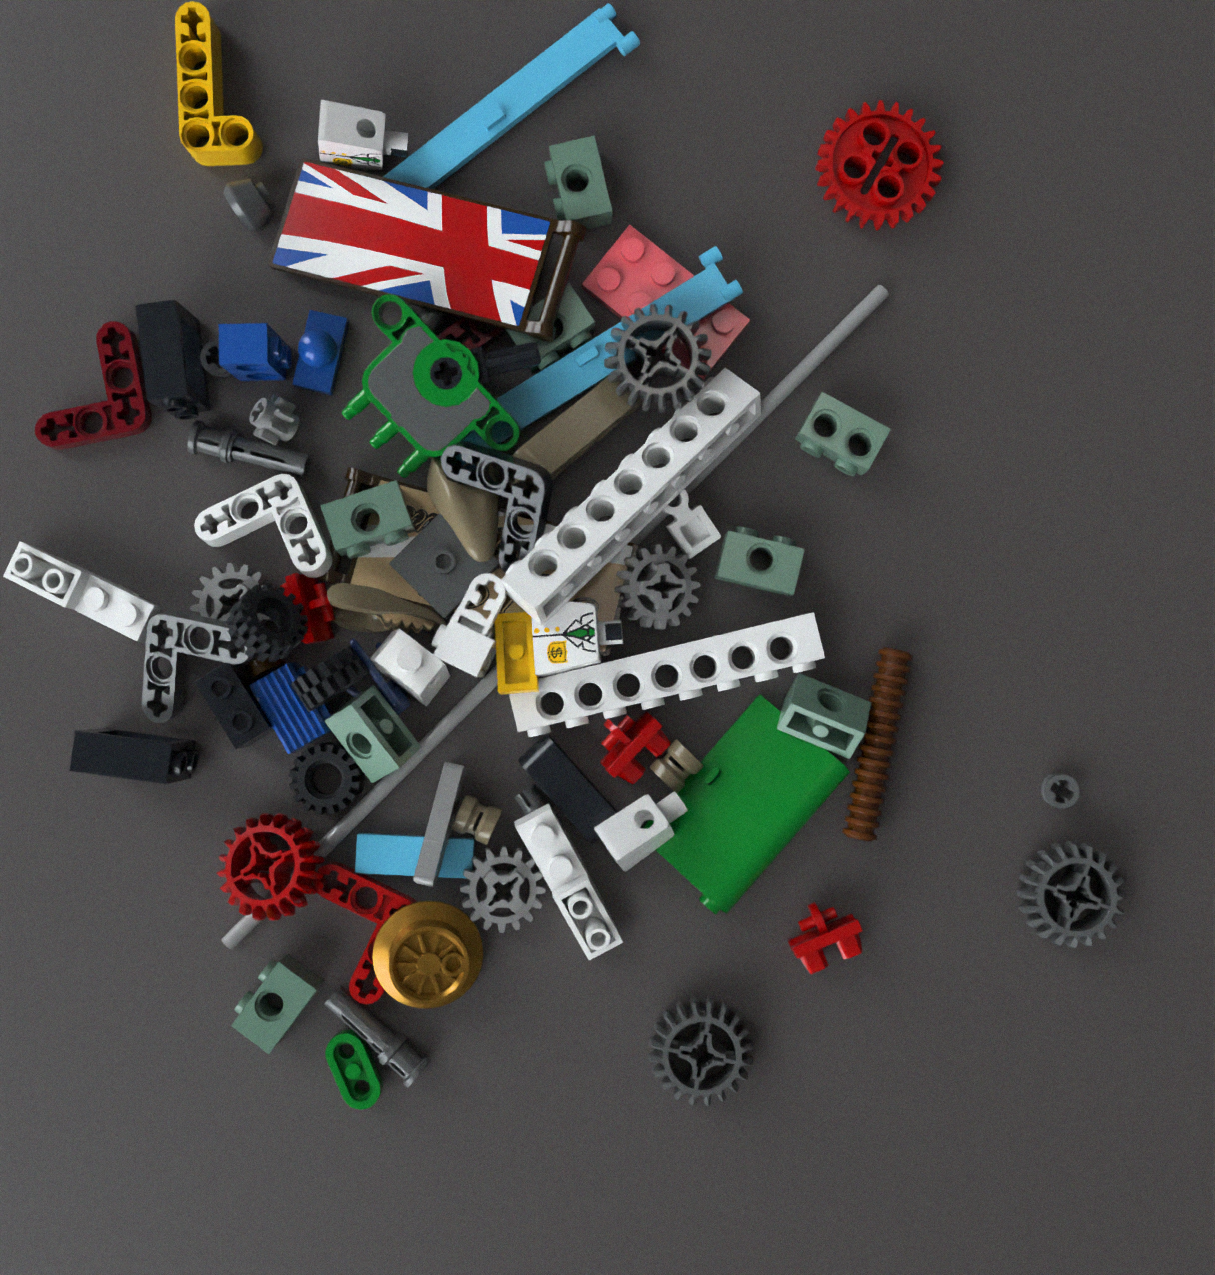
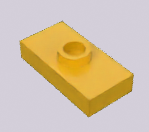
[494,612,539,695]

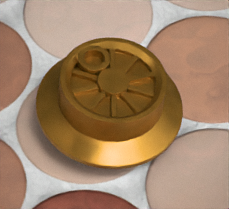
[373,900,483,1009]

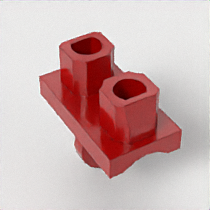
[281,573,336,644]
[600,711,671,785]
[787,902,863,974]

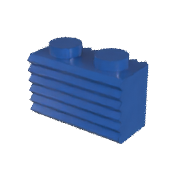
[249,662,334,754]

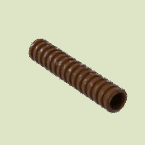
[842,647,913,842]

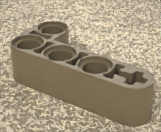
[503,378,644,492]

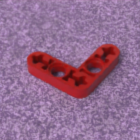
[313,861,417,1005]

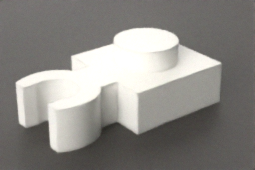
[662,489,721,559]

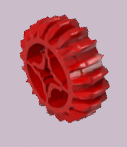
[216,813,325,921]

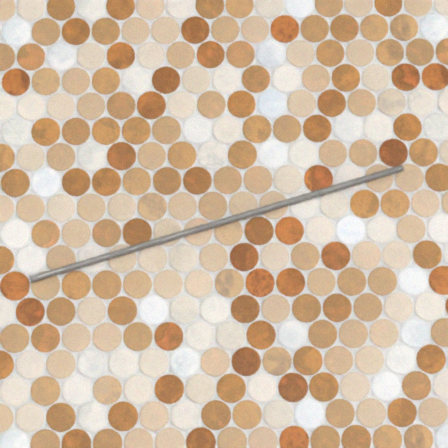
[221,284,889,950]

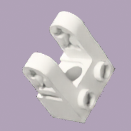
[432,573,507,678]

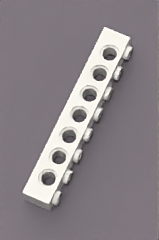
[501,368,761,626]
[509,612,825,737]

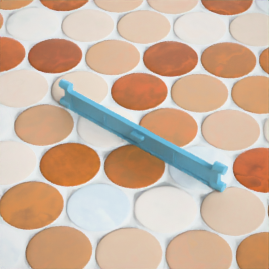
[383,3,640,189]
[456,246,743,467]

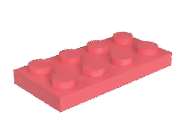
[582,224,750,380]

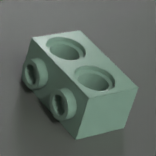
[795,392,891,476]

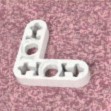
[194,474,332,578]

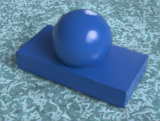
[292,310,350,395]

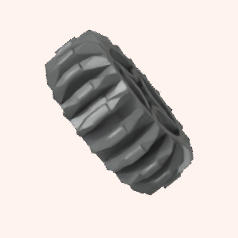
[604,304,712,413]
[1016,840,1128,948]
[648,996,754,1107]

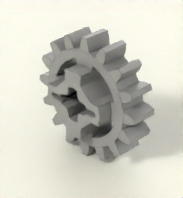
[615,544,700,630]
[190,563,276,648]
[460,845,546,933]

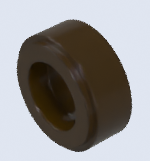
[245,658,286,683]

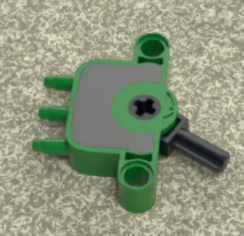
[342,294,541,478]

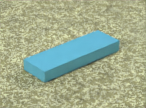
[355,833,475,879]

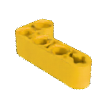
[175,1,263,166]

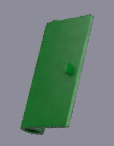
[642,694,850,914]

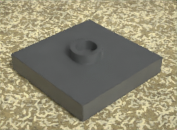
[389,513,500,619]

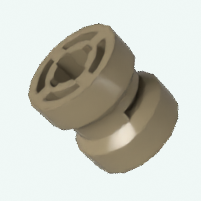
[649,739,704,793]
[451,794,503,845]

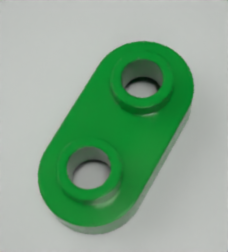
[325,1030,383,1110]

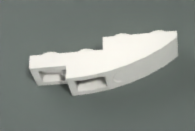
[3,541,162,643]
[514,803,623,960]

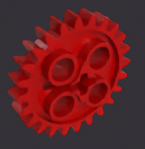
[815,100,944,231]

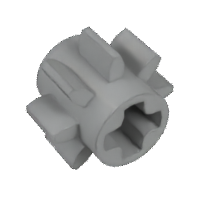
[249,394,299,445]

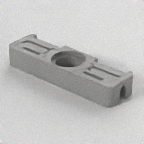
[413,761,467,888]

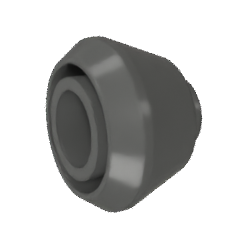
[223,179,275,232]

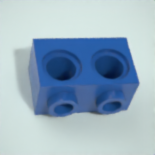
[219,323,292,381]

